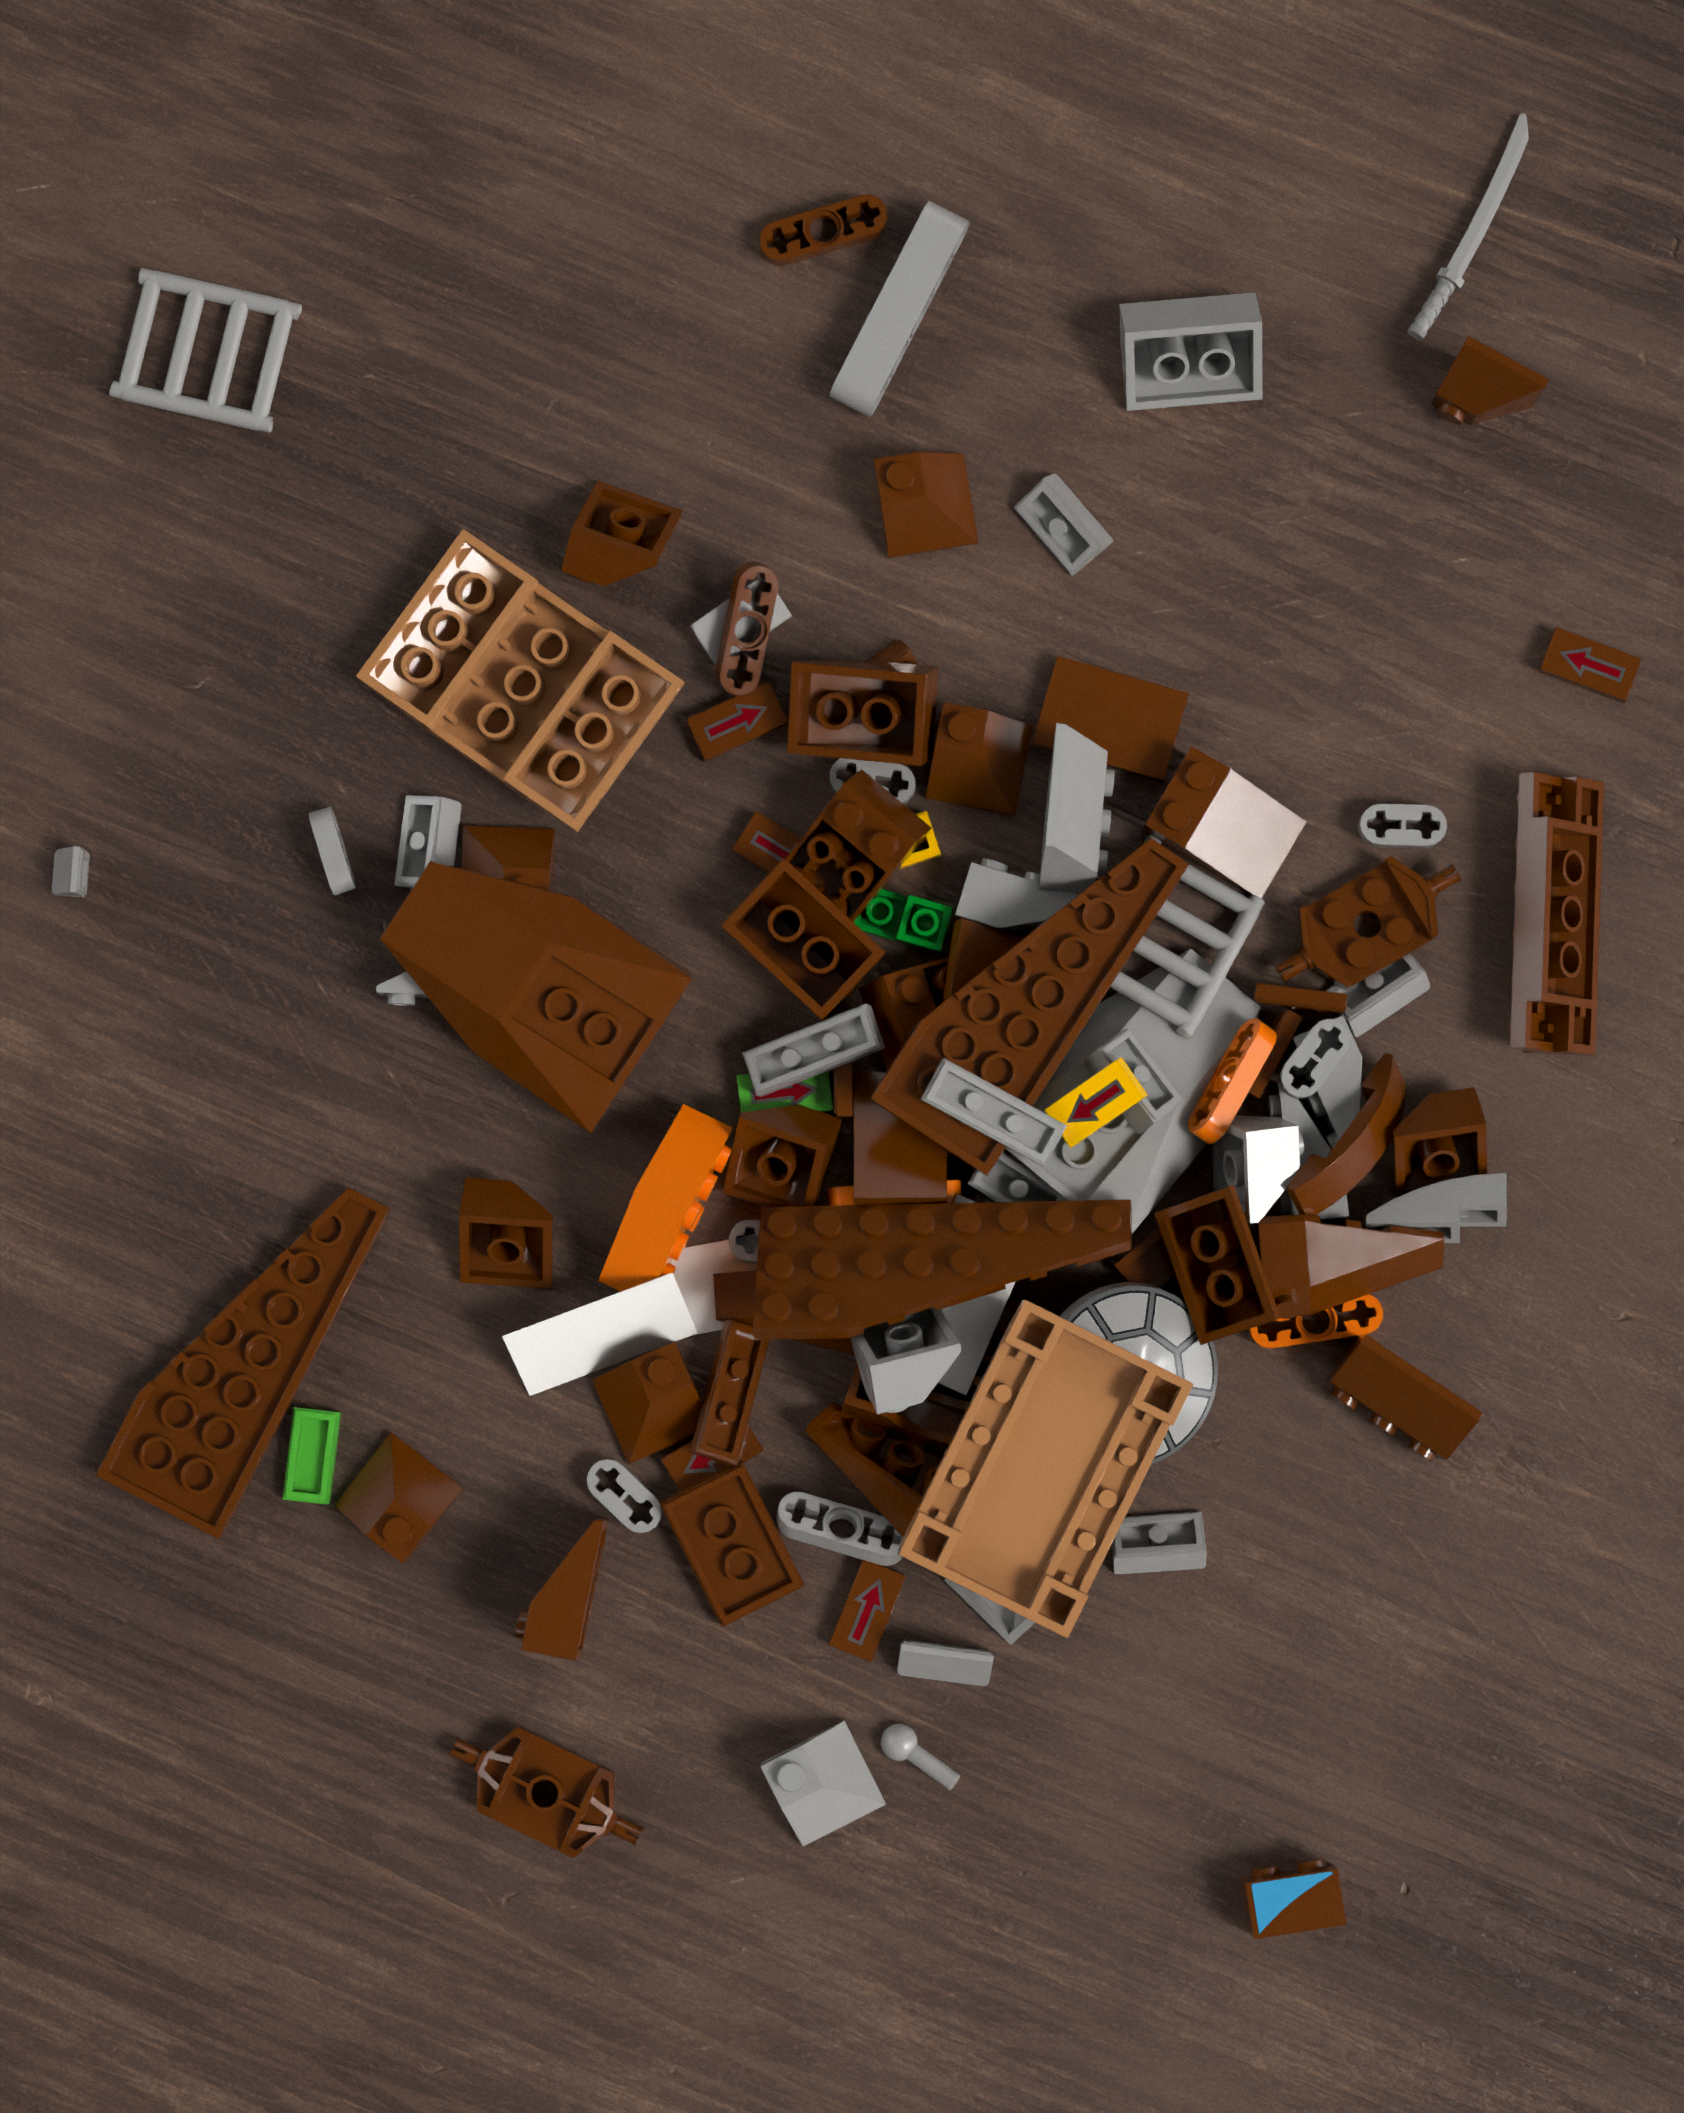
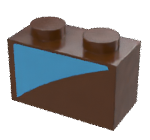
[1241,1858,1347,1939]

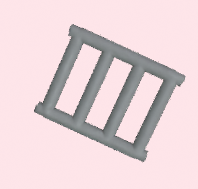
[109,268,302,433]
[1110,835,1265,1039]

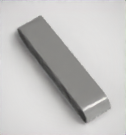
[829,201,970,417]

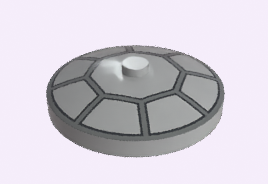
[1059,1282,1218,1464]

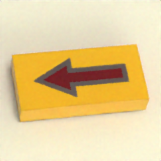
[1045,1057,1148,1148]

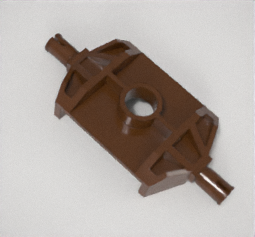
[1275,856,1462,990]
[449,1725,644,1858]

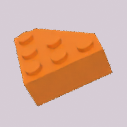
[598,1104,733,1291]

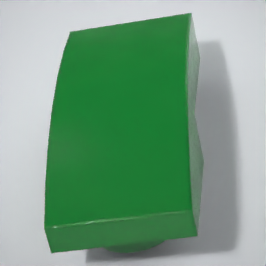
[854,889,953,952]

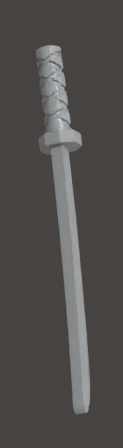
[1407,114,1529,341]

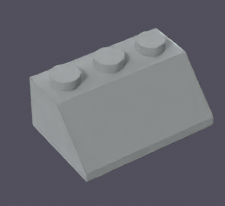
[1119,293,1263,411]
[1039,723,1115,893]

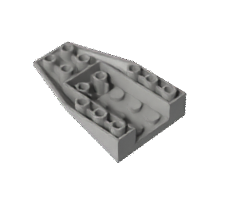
[1004,948,1261,1233]

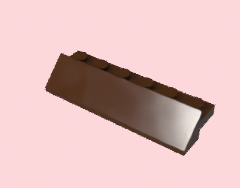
[1509,772,1604,1056]

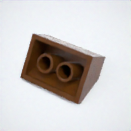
[721,858,886,1021]
[1155,1185,1280,1345]
[1326,1334,1484,1462]

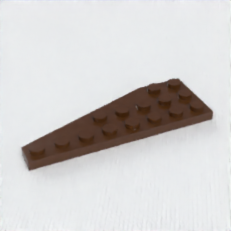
[869,838,1189,1176]
[95,1188,391,1539]
[753,1199,1132,1340]

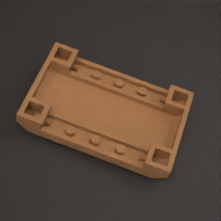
[897,1299,1194,1639]

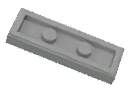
[742,1004,885,1097]
[920,1058,1067,1167]

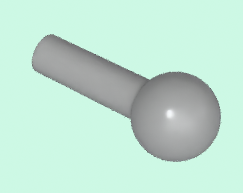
[881,1724,960,1791]

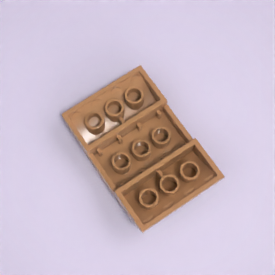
[356,529,685,832]

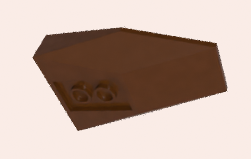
[380,860,692,1133]

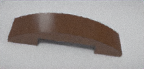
[1286,1053,1406,1215]

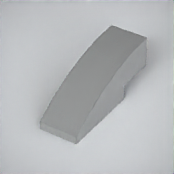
[1366,1173,1507,1243]

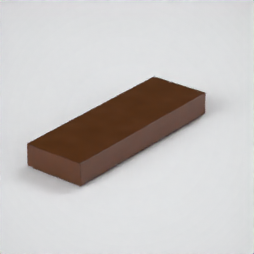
[690,1319,770,1467]

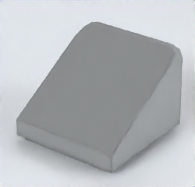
[52,846,90,898]

